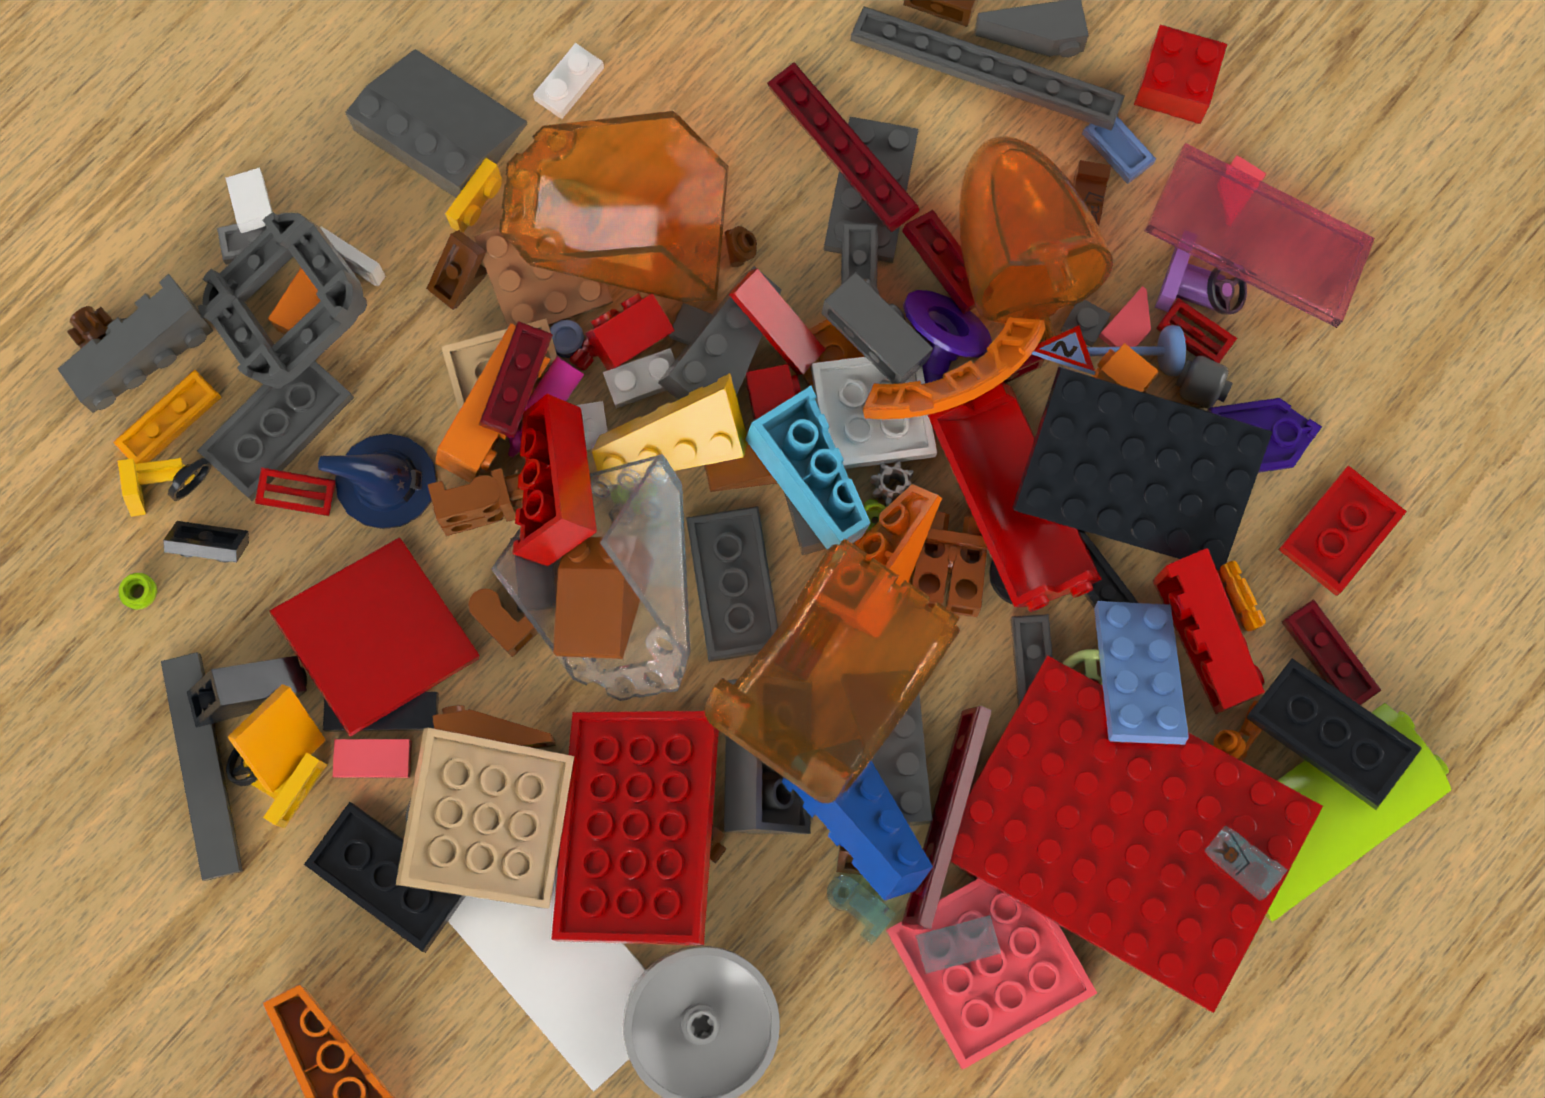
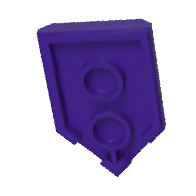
[1207,398,1322,473]

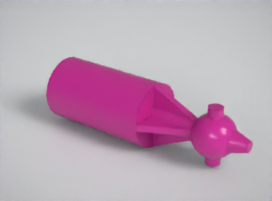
[507,356,584,458]

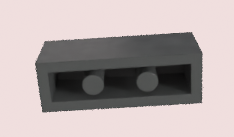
[821,272,933,384]

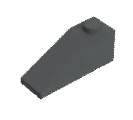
[975,0,1089,58]

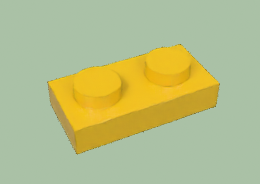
[445,158,502,233]

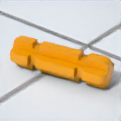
[1217,560,1266,632]

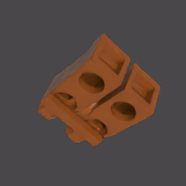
[428,468,523,536]
[907,511,987,617]

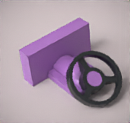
[1155,232,1247,315]

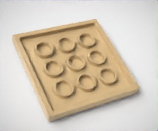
[396,728,574,909]

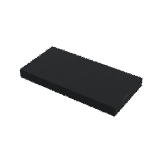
[1246,658,1422,810]
[304,802,466,953]

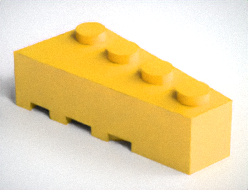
[592,373,748,485]

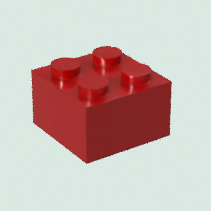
[1134,24,1228,124]

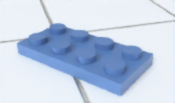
[1094,601,1189,745]

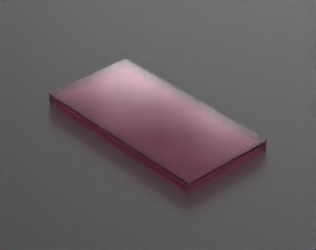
[1144,143,1375,328]

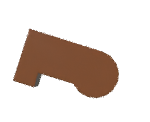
[468,588,539,657]

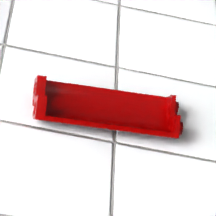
[928,382,1102,612]

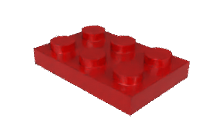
[1278,465,1407,596]

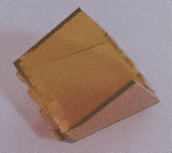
[499,111,729,302]

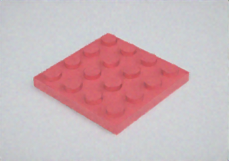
[886,879,1097,1070]

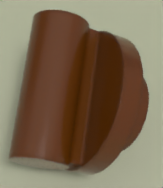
[724,226,757,267]

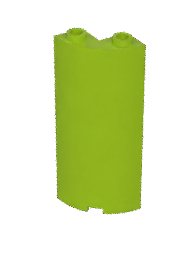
[1266,703,1452,922]

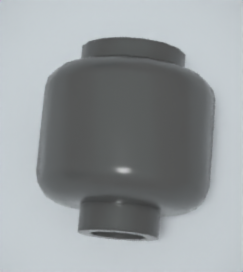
[1175,356,1233,409]

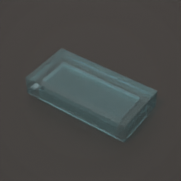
[915,915,1001,974]

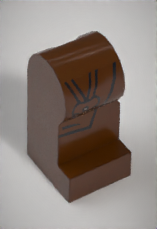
[1068,160,1112,234]

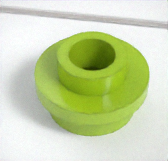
[118,573,157,610]

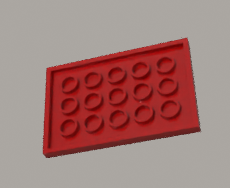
[551,711,720,945]

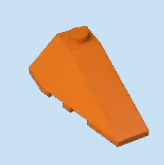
[806,484,942,639]

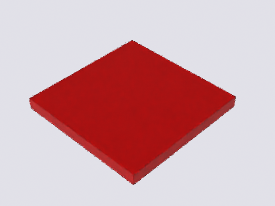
[269,537,480,737]

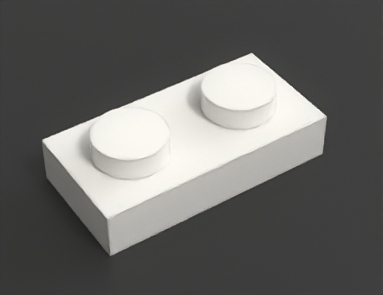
[533,43,604,119]
[603,348,675,409]

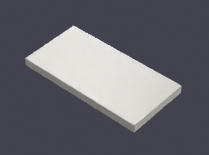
[448,867,646,1092]

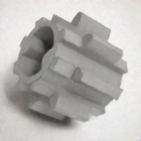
[870,461,913,507]

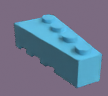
[745,385,871,557]

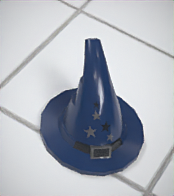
[318,433,437,529]

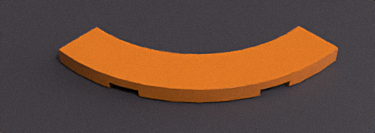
[862,317,1045,419]

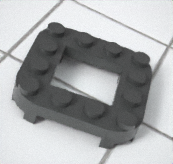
[198,212,367,389]

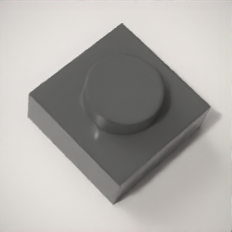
[1061,297,1111,347]

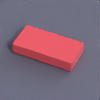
[332,739,412,778]

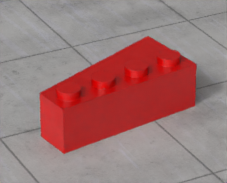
[513,393,597,566]
[1152,548,1265,714]

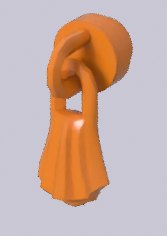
[1214,701,1263,762]

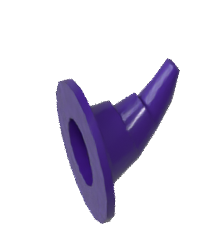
[903,290,992,383]

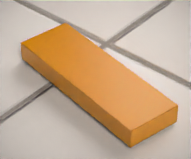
[113,370,222,464]

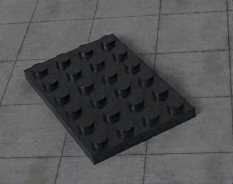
[1012,367,1272,571]

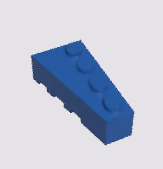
[781,740,933,901]

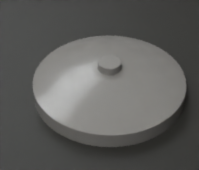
[623,945,780,1098]

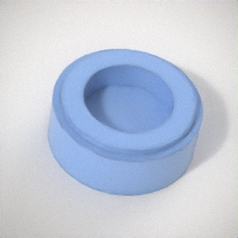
[550,320,585,358]

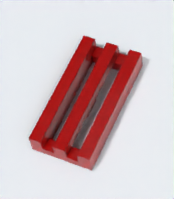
[1156,298,1238,363]
[255,467,336,516]

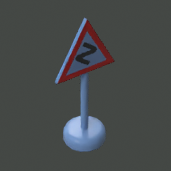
[1032,325,1186,376]

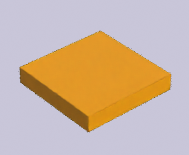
[227,684,326,793]

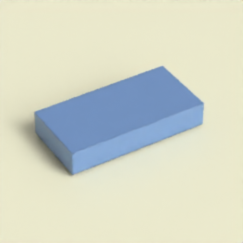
[1082,116,1156,184]

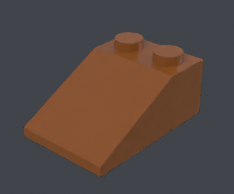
[553,537,652,659]

